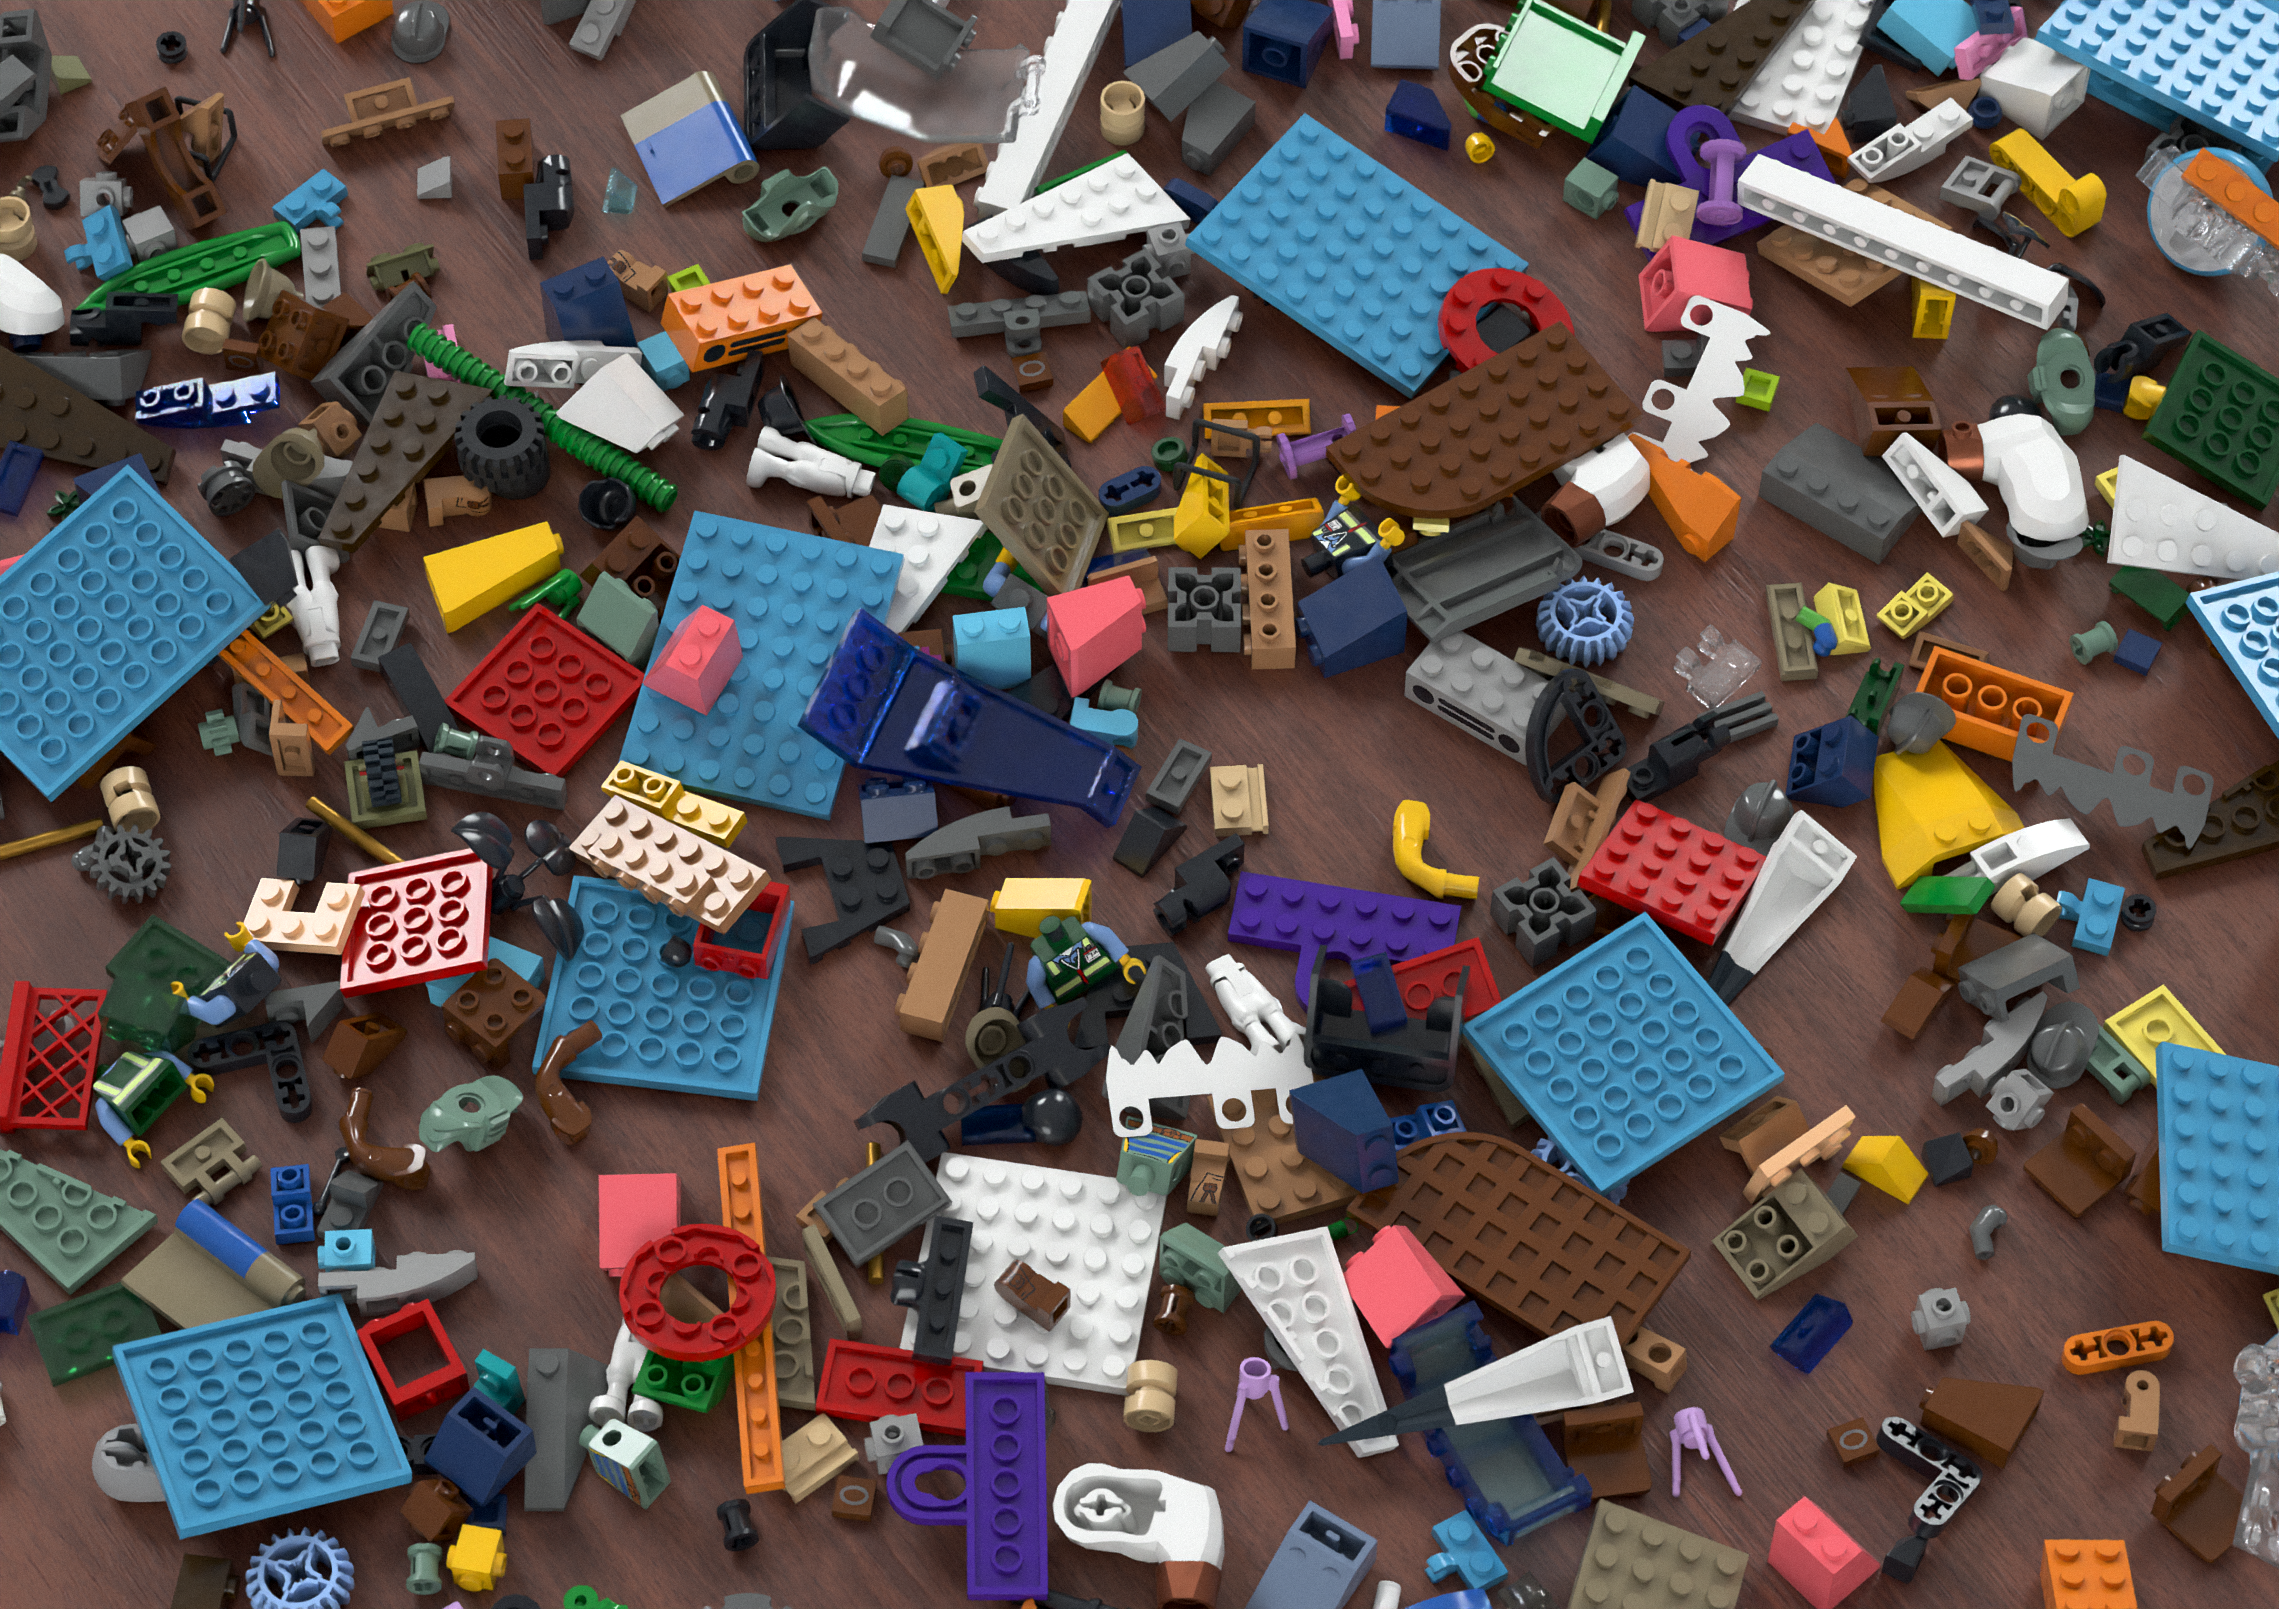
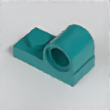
[897,432,969,513]
[472,1349,525,1415]

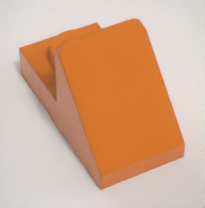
[1786,117,1852,179]

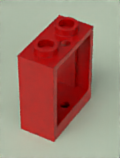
[693,881,791,980]
[356,1299,470,1423]

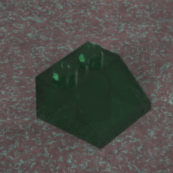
[97,976,197,1054]

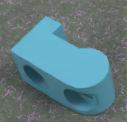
[1069,697,1138,750]

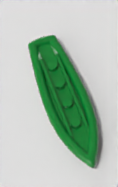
[76,221,301,310]
[803,414,1003,477]

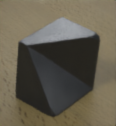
[1921,1132,1973,1187]
[1881,1534,1929,1584]

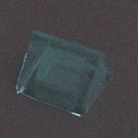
[602,167,638,214]

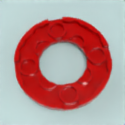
[1438,268,1575,373]
[619,1224,777,1362]

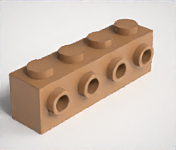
[787,317,909,436]
[1238,529,1296,669]
[895,889,989,1042]

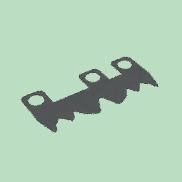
[2012,714,2214,849]

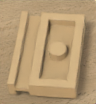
[1635,179,1699,253]
[1210,764,1269,837]
[782,1412,859,1504]

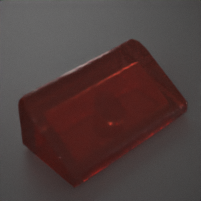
[1100,345,1166,425]

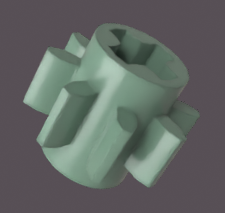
[197,709,240,756]

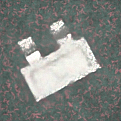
[1673,624,1762,710]

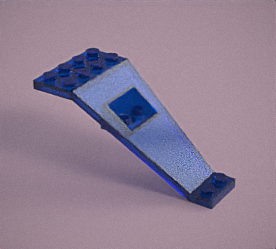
[797,608,1142,829]

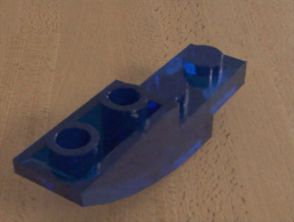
[136,372,280,429]

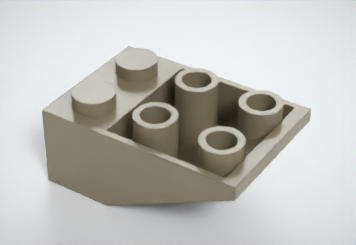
[1712,1168,1858,1300]

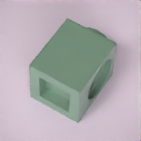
[1563,157,1619,220]

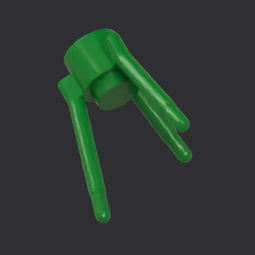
[508,568,583,620]

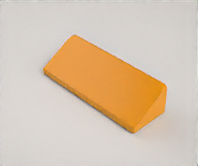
[1063,346,1157,443]
[1203,399,1311,439]
[1219,497,1325,551]

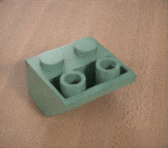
[577,571,659,670]
[1159,1223,1242,1313]

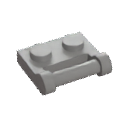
[1939,156,2022,221]

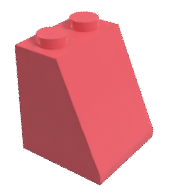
[1639,235,1753,332]
[1047,576,1146,698]
[643,605,743,716]
[599,1173,681,1278]
[1343,1225,1465,1348]
[1767,1496,1881,1609]

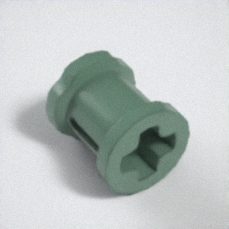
[2069,621,2118,665]
[1097,679,1142,715]
[433,723,478,760]
[406,1543,443,1595]

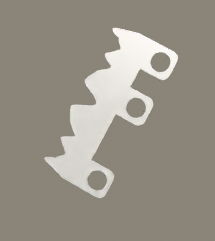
[1627,295,1771,471]
[1106,1031,1314,1137]

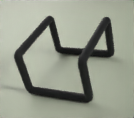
[154,96,237,183]
[1173,418,1260,508]

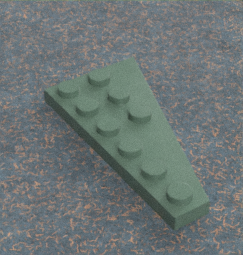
[0,1149,158,1295]

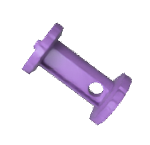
[1697,139,1746,226]
[1276,413,1356,480]

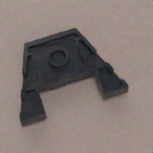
[973,365,1071,468]
[775,837,910,965]
[1074,942,1221,1050]

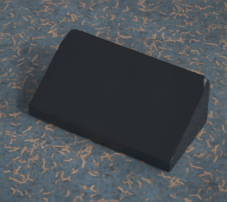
[1476,305,1531,354]

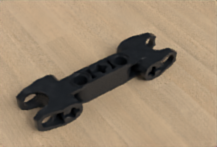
[854,996,1111,1163]

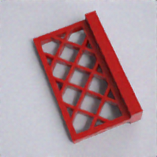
[0,981,109,1134]

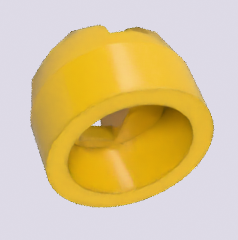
[1465,132,1495,163]

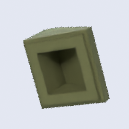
[50,56,92,95]

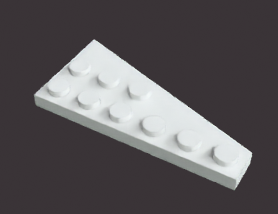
[962,153,1190,263]
[2107,455,2279,581]
[869,504,987,684]
[1218,1226,1399,1458]

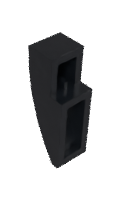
[968,214,1059,296]
[378,642,459,753]

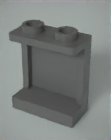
[869,0,978,81]
[1958,933,2080,1023]

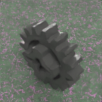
[89,824,171,904]

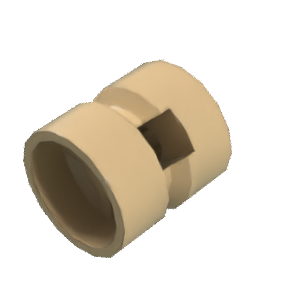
[1100,81,1145,146]
[0,196,37,261]
[182,288,236,355]
[100,766,160,834]
[1990,873,2062,937]
[1124,1360,1178,1432]

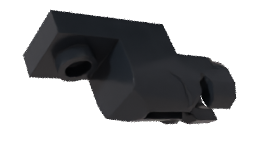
[523,155,574,260]
[70,292,178,347]
[2094,313,2193,384]
[691,349,764,451]
[1626,710,1731,803]
[1153,833,1245,937]

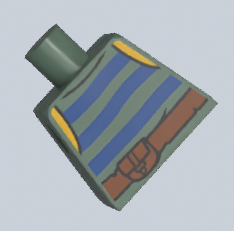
[1116,1116,1197,1196]
[579,1419,671,1509]

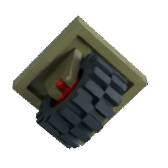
[344,737,427,829]

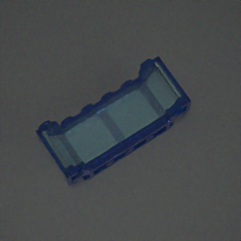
[1388,1300,1593,1547]

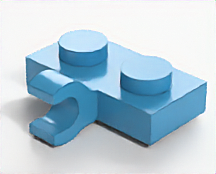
[272,168,348,233]
[64,204,133,282]
[2056,878,2125,956]
[1424,1510,1508,1591]

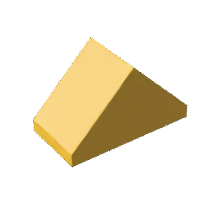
[1842,1136,1928,1205]

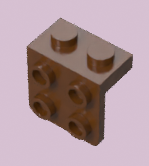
[1931,914,2024,984]
[441,958,546,1070]
[1560,1400,1652,1503]
[2151,1444,2261,1563]

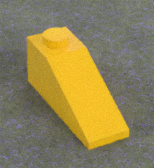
[905,184,964,294]
[1174,453,1230,559]

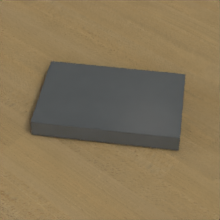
[813,1141,952,1269]

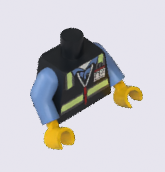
[1301,475,1405,580]
[162,922,282,1028]

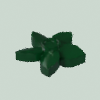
[46,490,80,521]
[2081,520,2111,556]

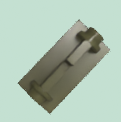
[366,243,440,292]

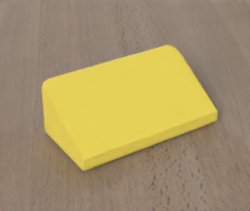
[1106,507,1178,554]
[1814,583,1871,655]

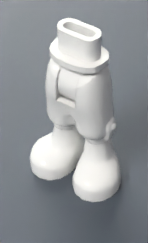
[746,426,876,498]
[287,546,341,667]
[1205,954,1306,1056]
[589,1318,663,1432]

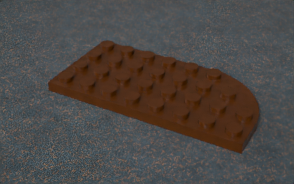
[1326,321,1643,519]
[1346,1132,1691,1351]

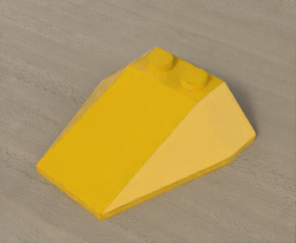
[1872,740,2025,890]

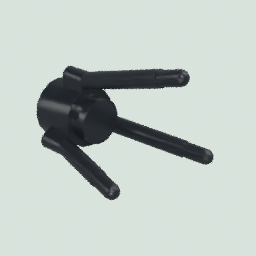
[220,0,276,58]
[977,942,1032,1020]

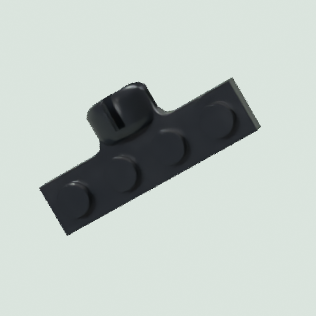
[890,1215,974,1366]

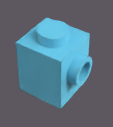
[637,331,690,391]
[318,1229,376,1272]

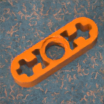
[2061,1321,2174,1375]

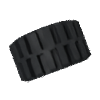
[454,395,548,493]

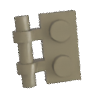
[160,1118,262,1206]

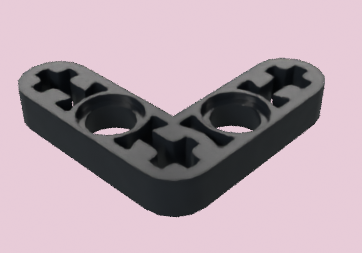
[187,1021,313,1123]
[1876,1416,1983,1539]

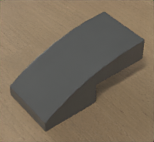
[232,682,273,756]

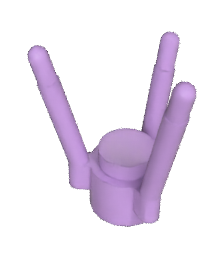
[1225,1357,1289,1452]
[1669,1407,1742,1497]

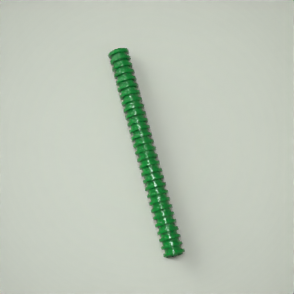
[407,323,678,513]

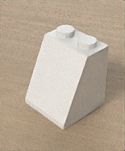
[1978,37,2091,140]
[556,353,684,453]

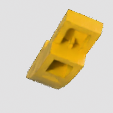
[601,760,748,848]

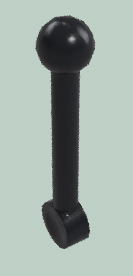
[312,1147,350,1216]

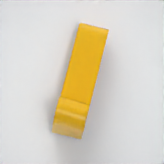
[1989,128,2106,238]

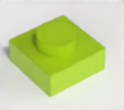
[667,264,711,293]
[1735,367,1780,412]

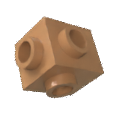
[298,401,362,459]

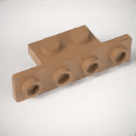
[320,77,455,147]
[1543,768,1630,893]

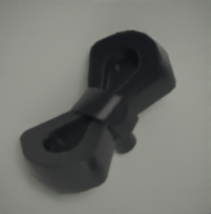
[31,165,70,210]

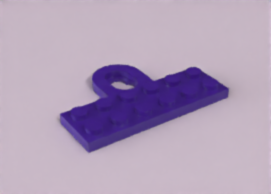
[1623,105,1836,262]
[1228,871,1461,1013]
[886,1372,1048,1600]

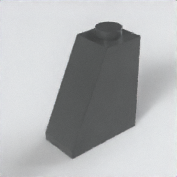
[1123,31,1230,122]
[1181,81,1256,176]

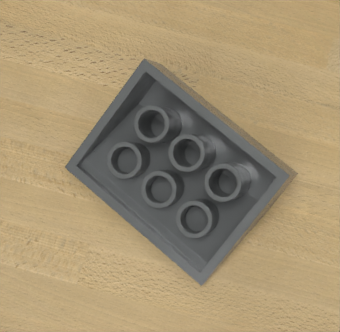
[1758,423,1922,564]

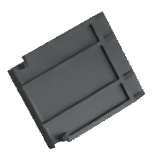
[1386,494,1582,643]

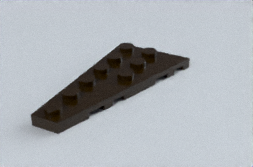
[1629,0,1816,116]
[0,345,176,485]
[319,371,496,553]
[2141,760,2279,880]

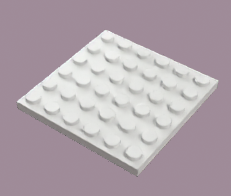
[900,1152,1168,1396]

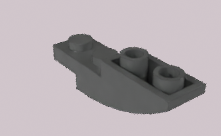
[905,806,1051,879]

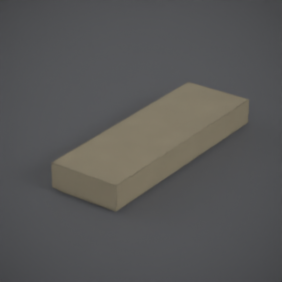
[1765,582,1818,681]
[802,1224,863,1341]

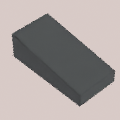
[1826,1172,1861,1215]

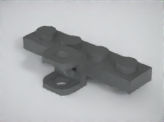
[947,291,1091,358]
[419,736,568,811]

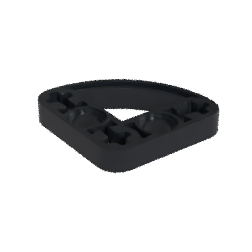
[1525,669,1627,803]

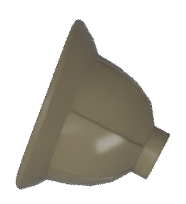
[243,258,303,323]

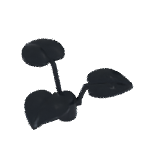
[1972,211,2106,309]
[451,812,584,962]

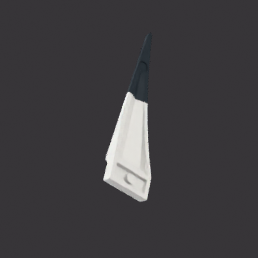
[1707,810,1857,1006]
[1317,1316,1634,1446]

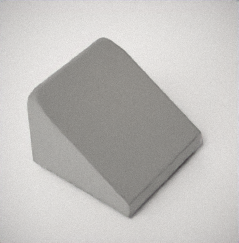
[417,156,452,199]

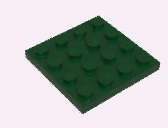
[2140,329,2279,512]

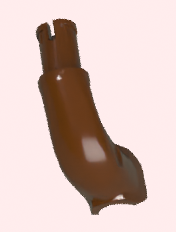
[535,1020,603,1146]
[339,1087,430,1190]

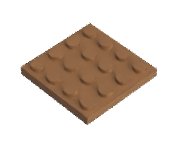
[1757,176,1953,307]
[1207,1072,1360,1225]

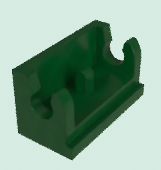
[2109,565,2190,632]
[1846,658,1905,736]

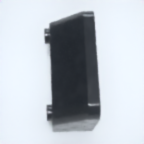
[744,0,850,150]
[207,528,299,667]
[1303,945,1471,1092]

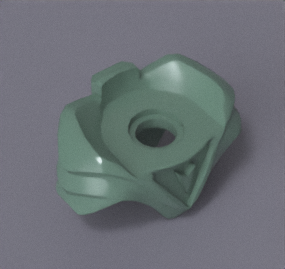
[742,167,838,242]
[2027,328,2095,436]
[419,1075,523,1152]

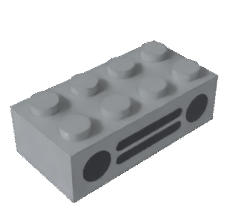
[1404,631,1566,766]

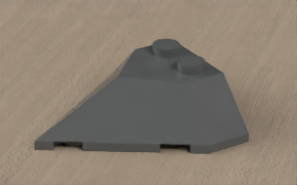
[0,9,52,142]

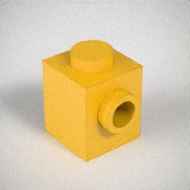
[446,1524,507,1592]

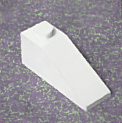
[1882,432,1989,538]

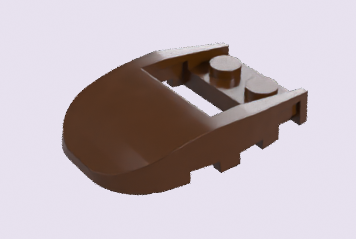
[1448,23,1560,149]

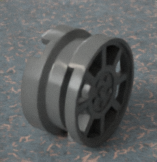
[197,460,255,516]

